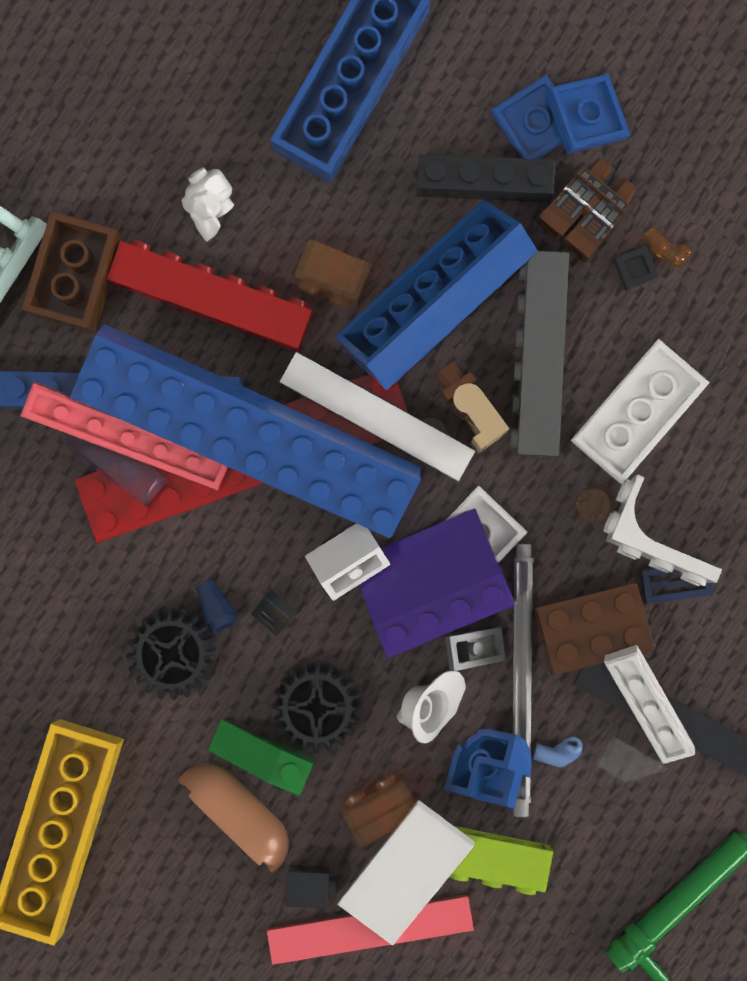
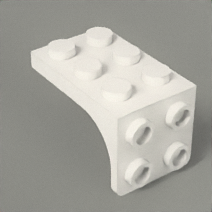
[603,475,722,586]

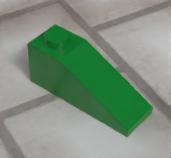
[208,719,315,796]

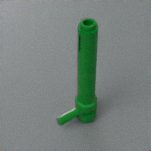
[605,830,747,981]

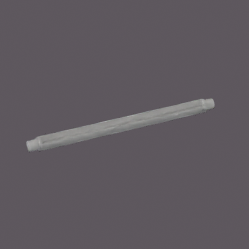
[513,544,534,817]

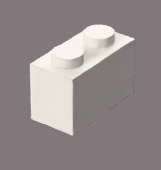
[305,524,391,601]

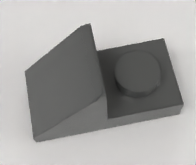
[445,627,506,671]

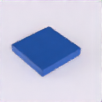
[490,74,563,159]
[545,74,631,154]

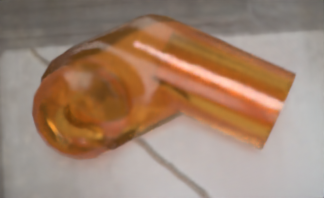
[643,228,692,267]

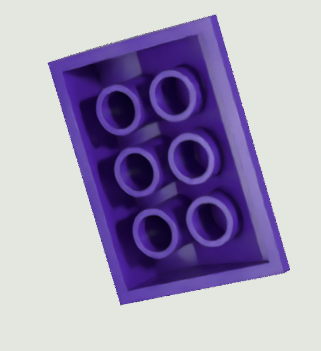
[359,508,515,658]

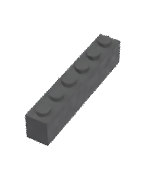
[509,251,569,458]

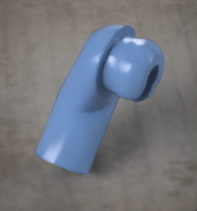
[532,736,583,768]

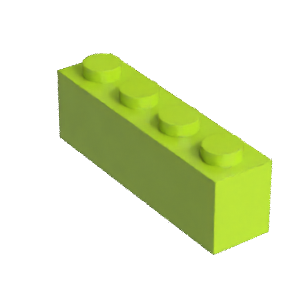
[449,826,553,895]

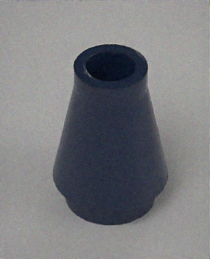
[196,580,237,633]

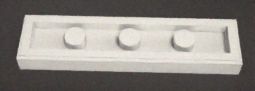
[604,645,695,764]

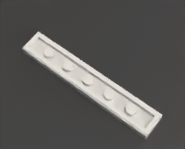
[280,352,475,481]

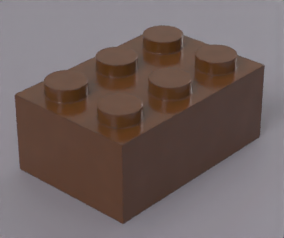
[22,211,124,334]
[533,583,655,675]

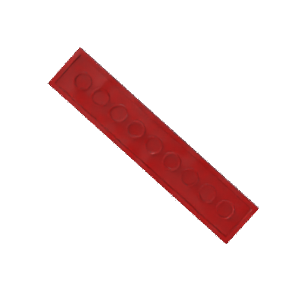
[74,374,409,543]

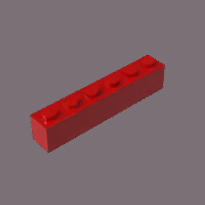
[106,240,313,352]

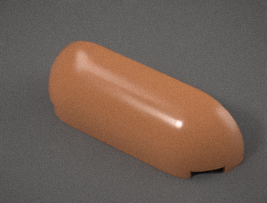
[178,763,289,873]

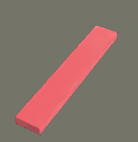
[20,381,228,490]
[267,894,474,965]

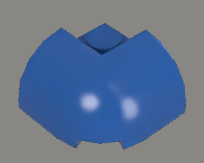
[444,729,532,809]

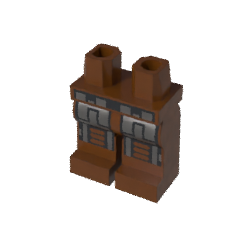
[536,158,637,263]

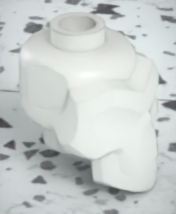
[182,167,234,241]

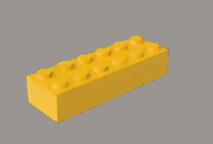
[0,719,124,946]

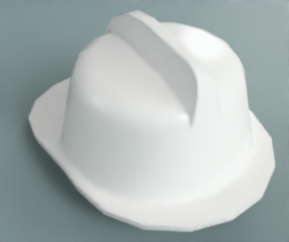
[396,671,466,743]

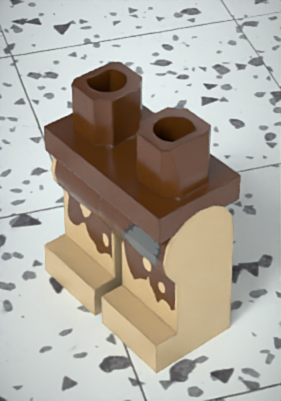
[435,362,509,454]

